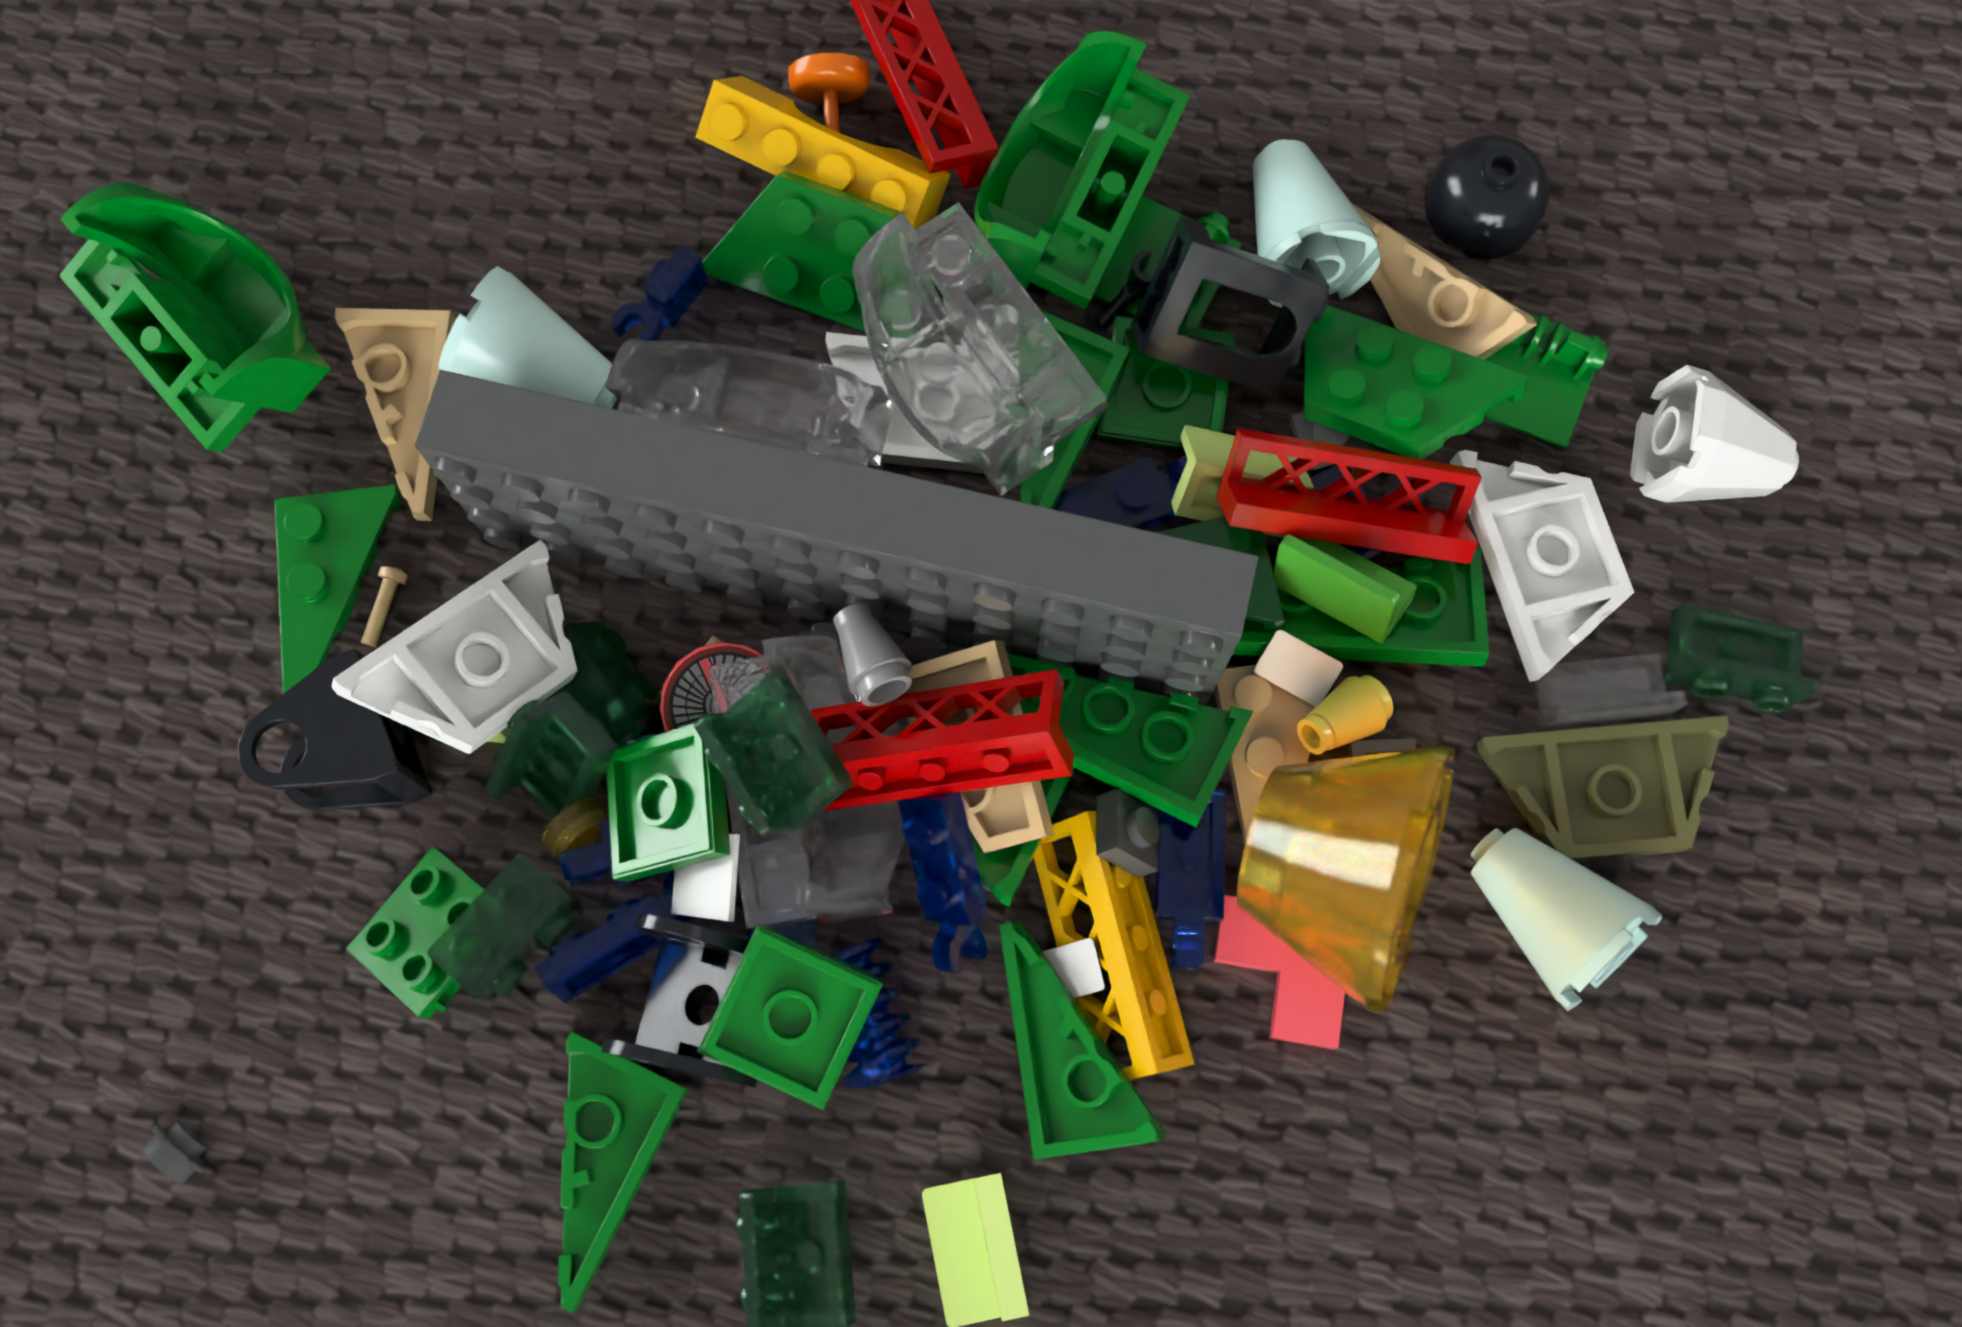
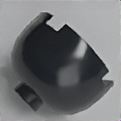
[1424,135,1550,259]

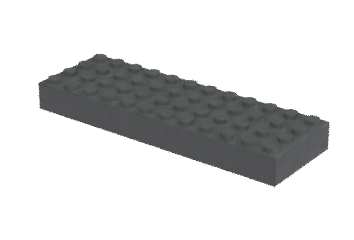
[415,370,1259,702]

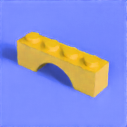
[695,76,951,239]

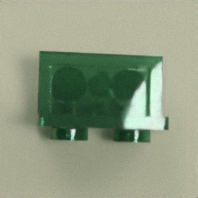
[1666,603,1818,712]
[541,621,664,772]
[694,672,855,836]
[485,690,618,829]
[428,854,580,1001]
[737,1180,856,1327]

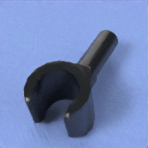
[1093,251,1152,330]

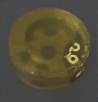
[541,797,608,859]

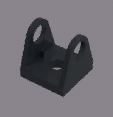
[238,648,433,811]
[601,914,757,1088]

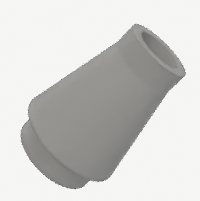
[833,603,912,706]

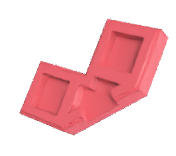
[1213,895,1346,1049]

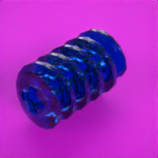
[830,937,929,1089]

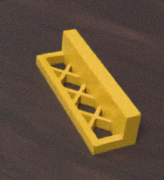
[1034,811,1195,1081]

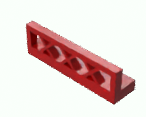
[849,0,999,189]
[1216,428,1482,564]
[796,669,1074,811]

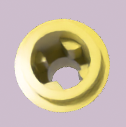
[1297,675,1393,755]

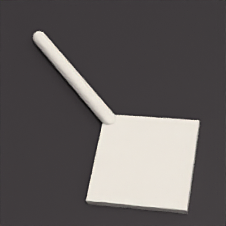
[626,740,740,922]

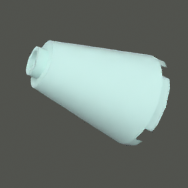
[1252,139,1380,308]
[439,266,623,409]
[1470,828,1662,1011]

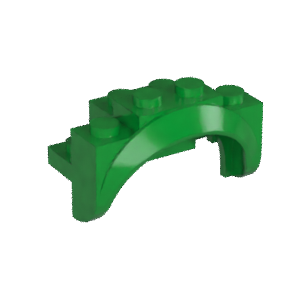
[968,31,1190,310]
[59,182,331,452]

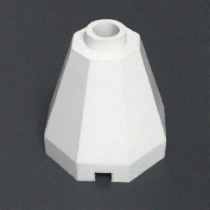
[1630,365,1799,503]

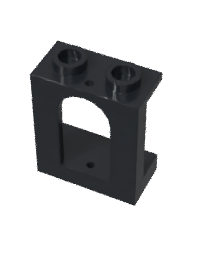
[1130,216,1330,395]

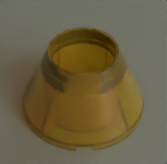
[1237,745,1455,1016]

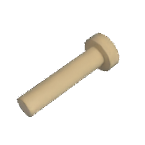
[360,566,408,648]

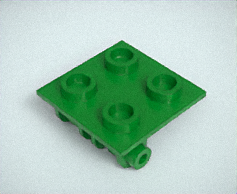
[1093,196,1242,328]
[1484,302,1610,449]
[346,846,516,1019]

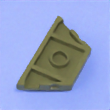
[1477,715,1729,862]

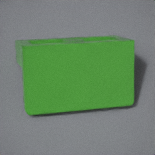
[1273,534,1417,644]

